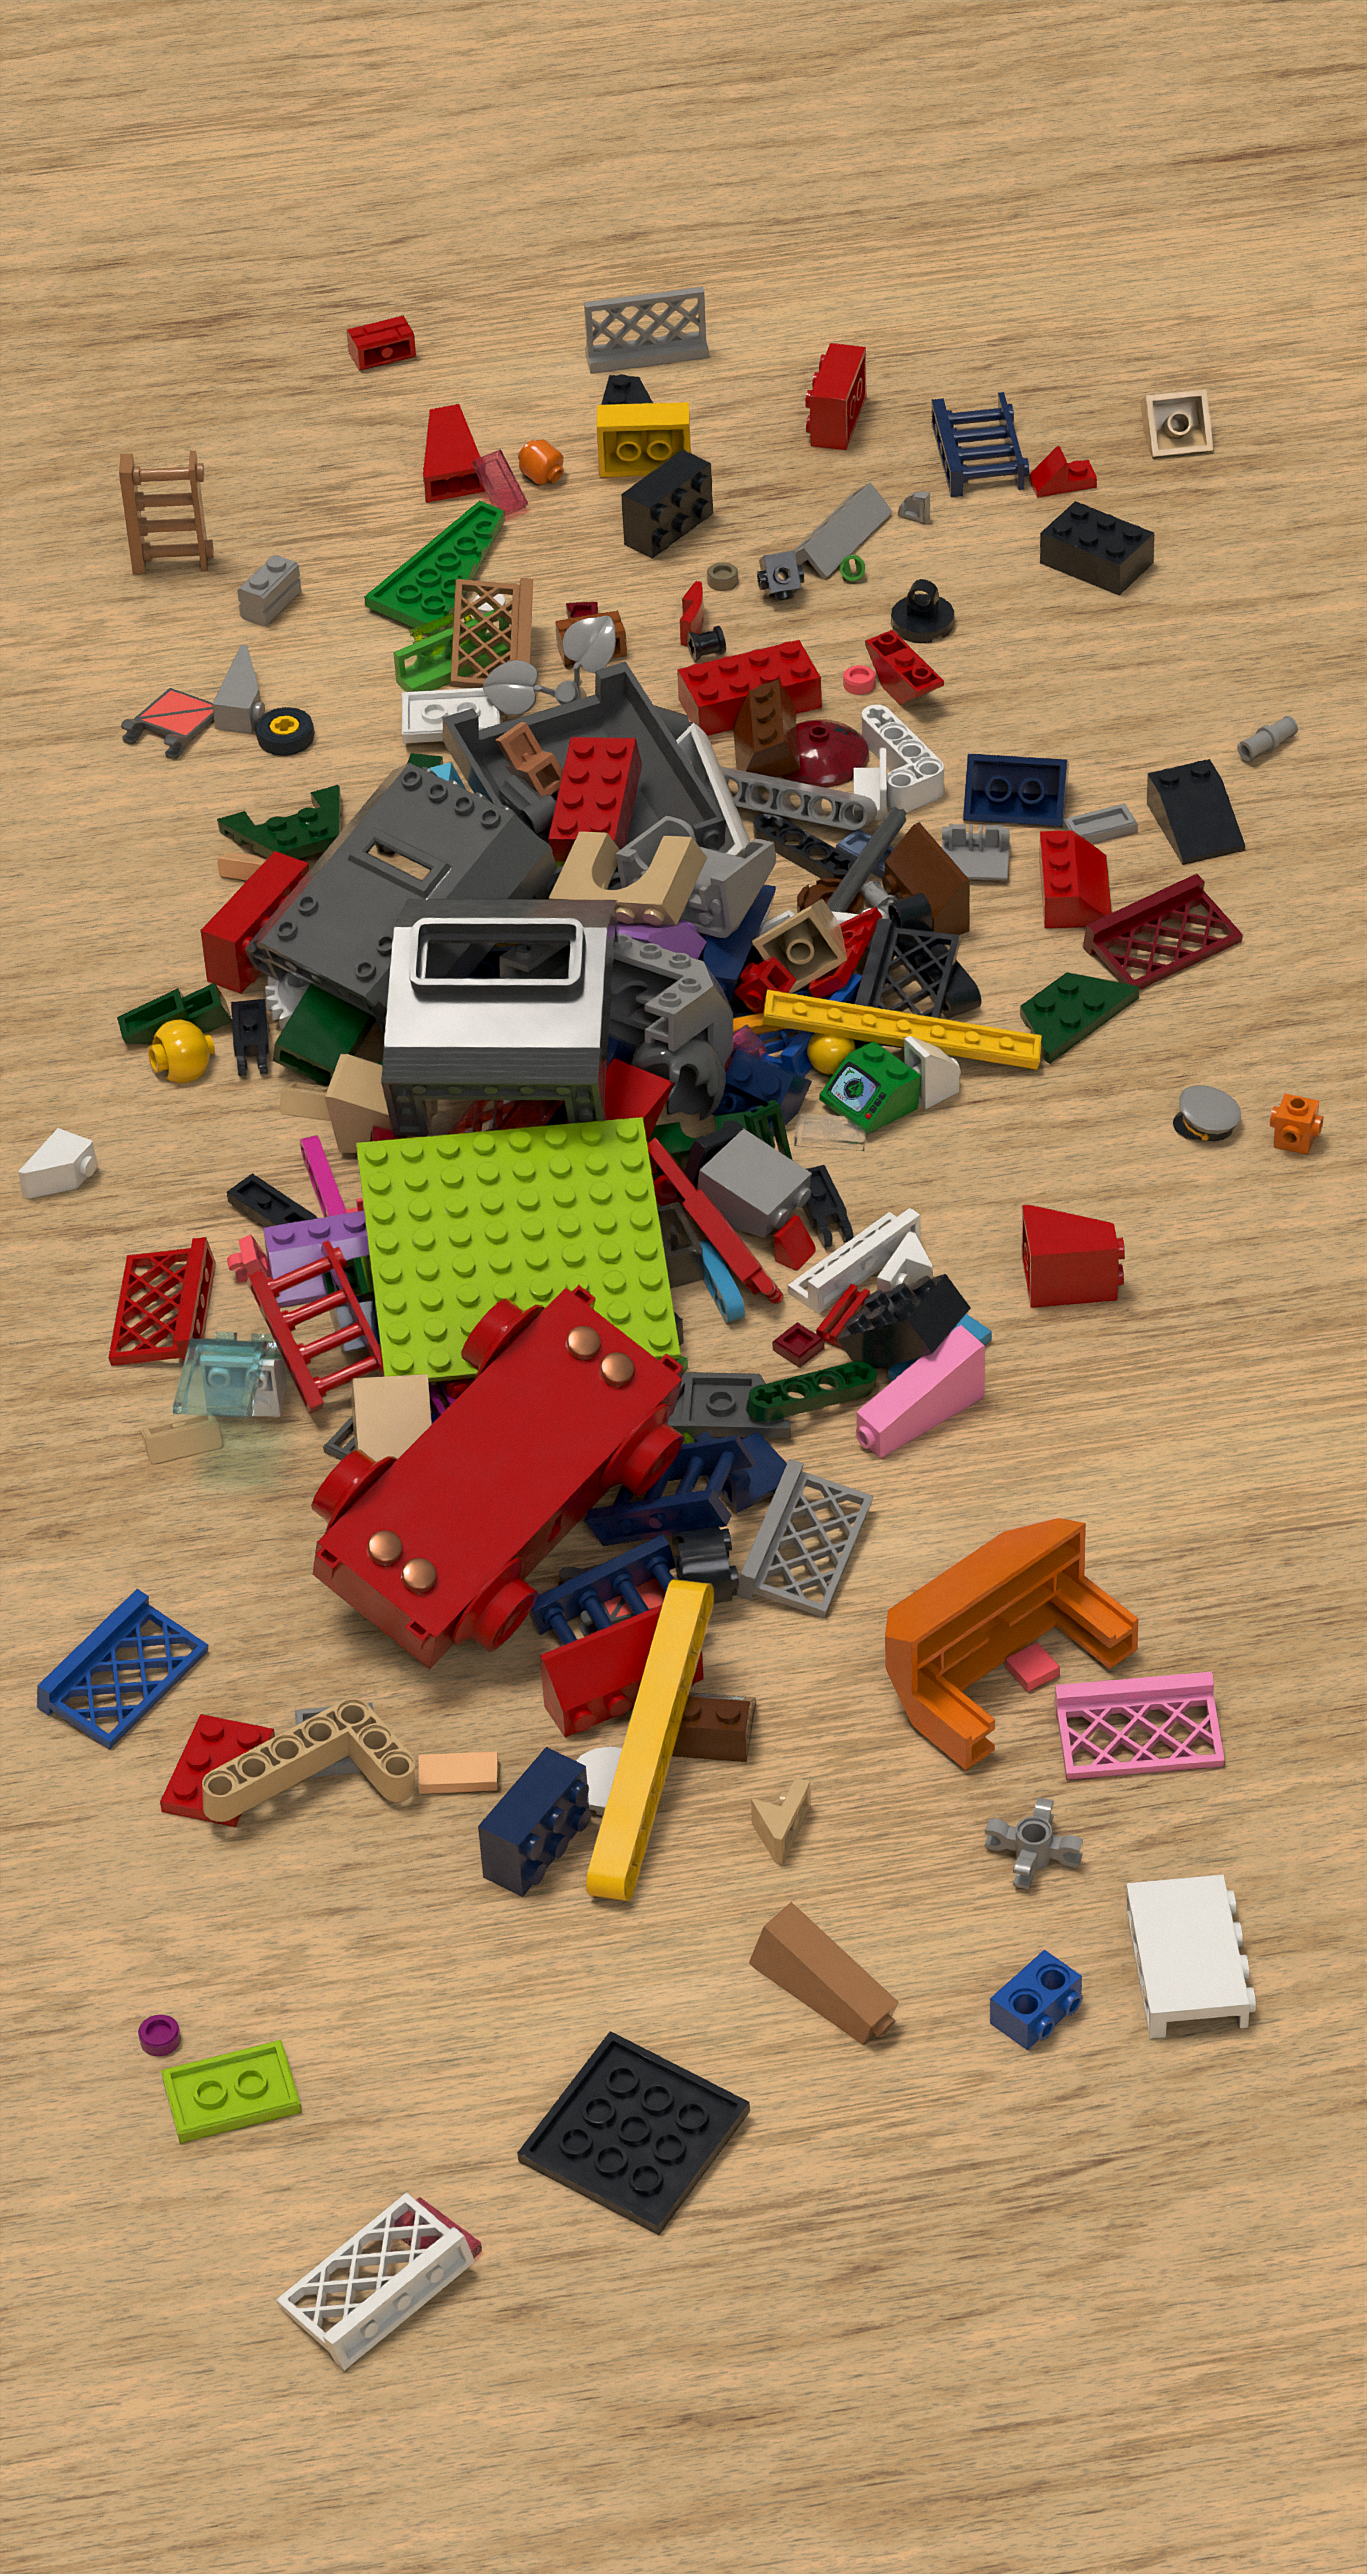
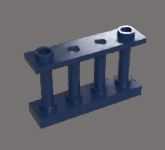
[931,392,1029,497]
[584,1435,756,1546]
[530,1534,676,1645]

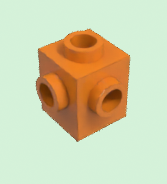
[1270,1093,1324,1155]

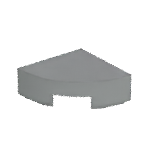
[898,491,930,524]

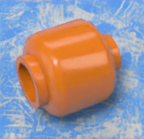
[518,439,564,485]

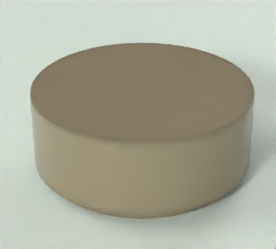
[707,562,739,591]

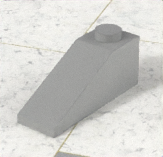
[212,645,265,734]

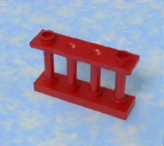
[247,1240,384,1414]

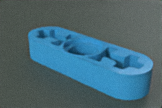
[692,1239,745,1322]

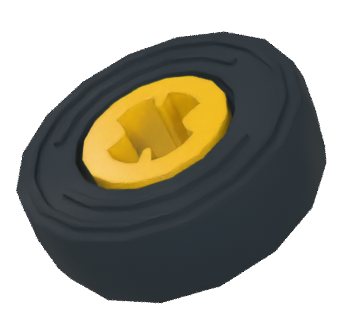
[256,707,315,756]

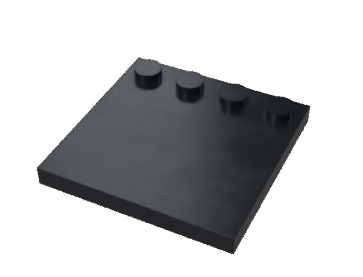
[517,2031,750,2235]

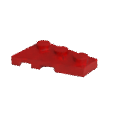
[809,907,883,998]

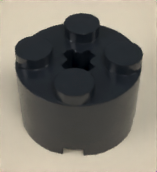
[672,1526,739,1604]

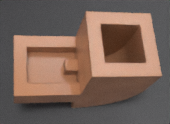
[495,722,563,797]

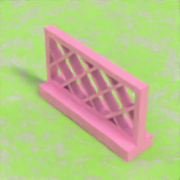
[1054,1672,1225,1780]

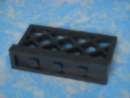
[853,918,961,1050]

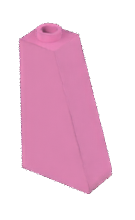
[856,1325,985,1459]

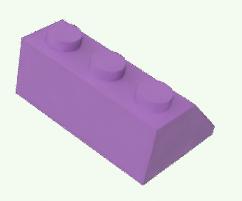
[618,919,707,960]
[263,1211,374,1308]

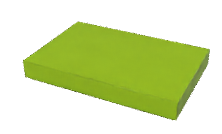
[161,2040,301,2143]

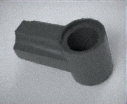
[499,775,556,835]

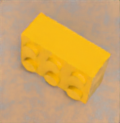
[596,402,691,477]

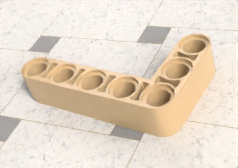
[202,1698,415,1822]

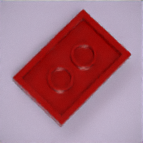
[160,1714,275,1827]

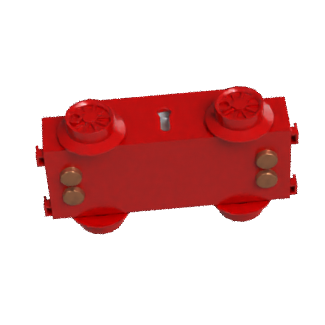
[311,1285,684,1670]

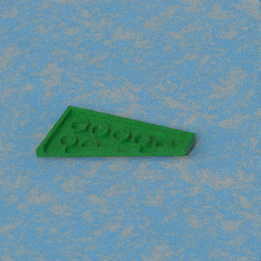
[364,500,505,636]

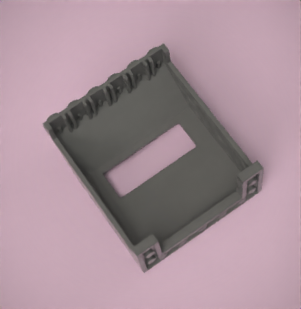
[381,899,619,1136]

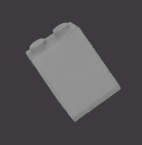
[697,1129,812,1238]

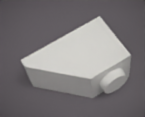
[904,1036,961,1109]
[18,1128,97,1199]

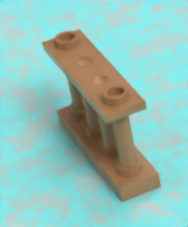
[119,451,214,575]

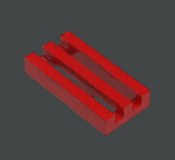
[816,1284,870,1348]

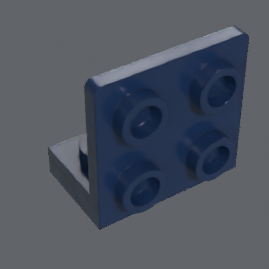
[694,1431,787,1513]

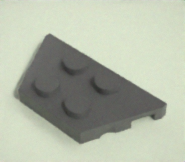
[668,1372,791,1438]

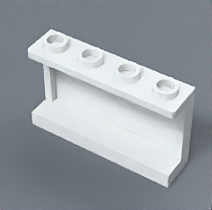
[1126,1874,1256,2039]

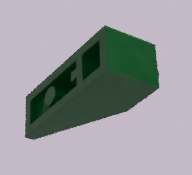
[322,1255,374,1296]

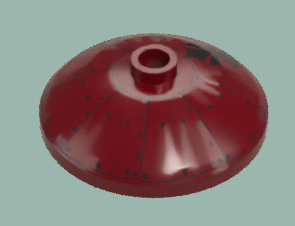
[781,719,869,788]

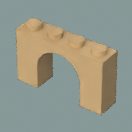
[549,832,707,926]

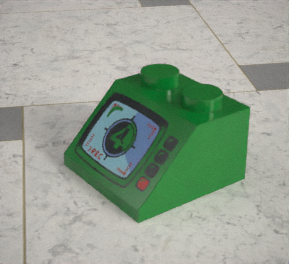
[819,1041,922,1135]

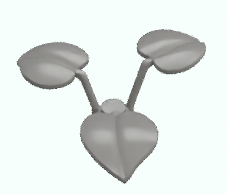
[483,616,616,715]

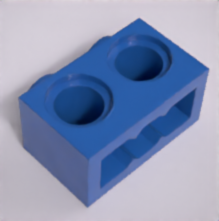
[990,1949,1083,2050]

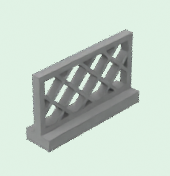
[584,287,709,374]
[736,1459,873,1618]

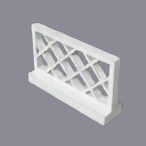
[276,2192,475,2371]

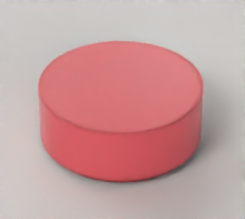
[843,665,876,695]

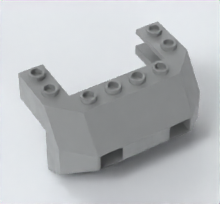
[499,934,733,1065]

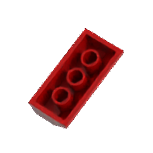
[540,1604,704,1738]

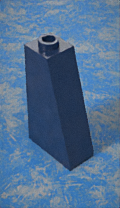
[699,885,776,1000]

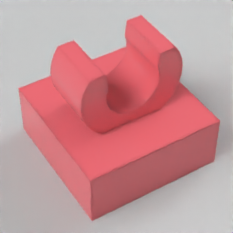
[227,1234,271,1282]

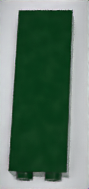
[272,983,376,1086]

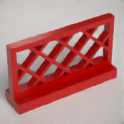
[108,1237,216,1367]

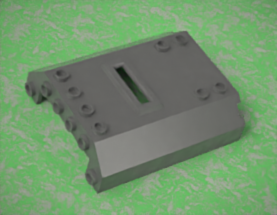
[442,661,726,900]
[244,763,558,1036]

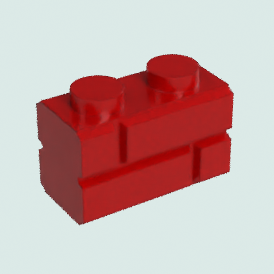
[347,315,416,371]

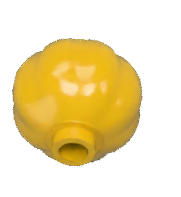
[148,1019,215,1083]

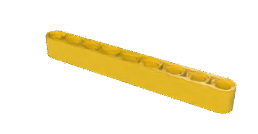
[586,1580,714,1901]

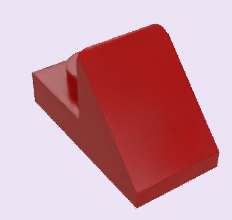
[1029,446,1097,498]

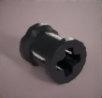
[687,625,726,661]

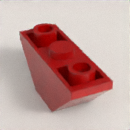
[865,630,944,705]

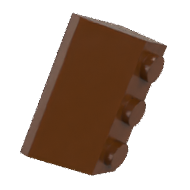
[733,679,801,778]
[882,822,970,935]

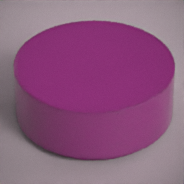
[138,2014,181,2056]

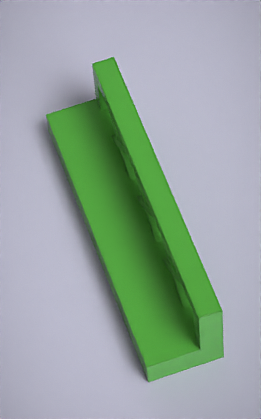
[393,610,510,692]

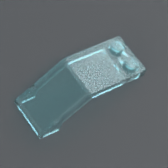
[173,1331,281,1418]

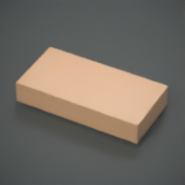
[418,1751,498,1794]

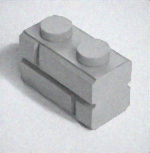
[237,555,302,626]

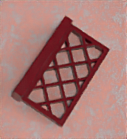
[1083,873,1243,990]

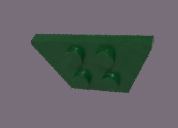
[1020,972,1139,1064]

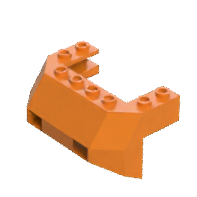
[885,1518,1139,1770]

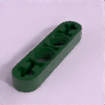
[746,1361,877,1422]

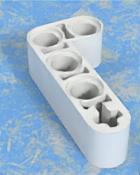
[862,705,944,812]

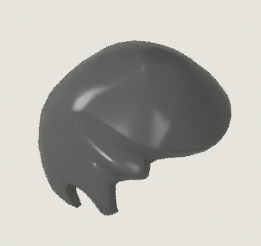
[630,1036,726,1121]

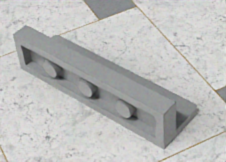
[794,482,892,578]

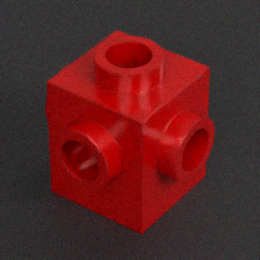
[734,956,797,1014]

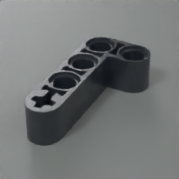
[887,893,982,1018]

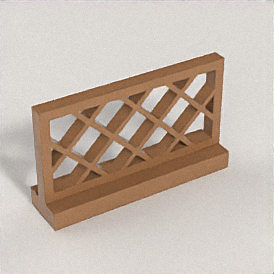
[450,578,533,688]

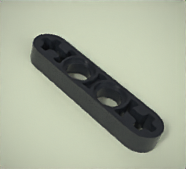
[753,813,855,880]

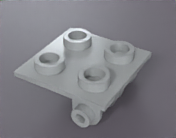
[942,824,1010,881]

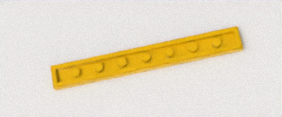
[762,990,1042,1070]

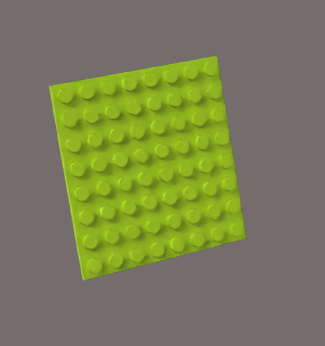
[356,1117,681,1382]

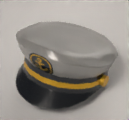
[1173,1085,1241,1141]

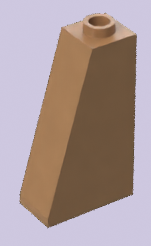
[749,1902,899,2045]

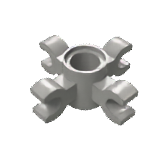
[985,1797,1083,1889]

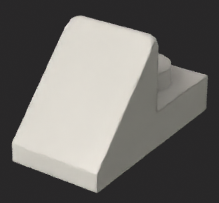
[877,1231,933,1292]

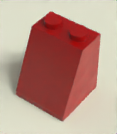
[1021,1205,1125,1308]

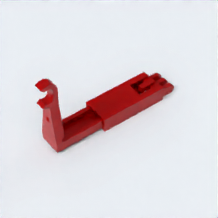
[647,1137,784,1304]

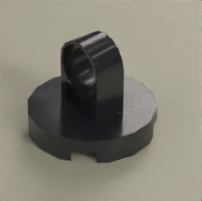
[891,579,955,643]

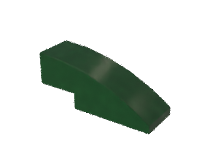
[117,982,232,1044]

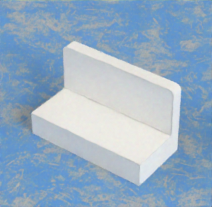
[854,748,887,820]

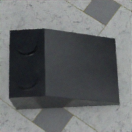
[1147,759,1245,865]

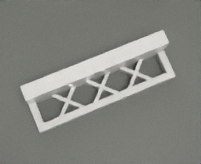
[788,1208,920,1314]

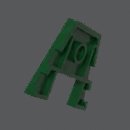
[217,785,342,859]

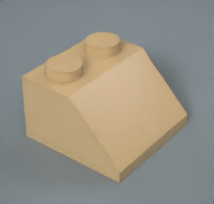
[1141,389,1214,458]

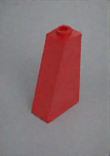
[423,404,486,503]

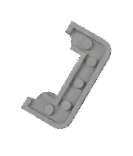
[616,816,776,938]

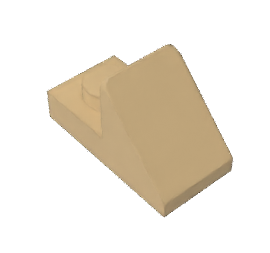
[751,1777,811,1865]

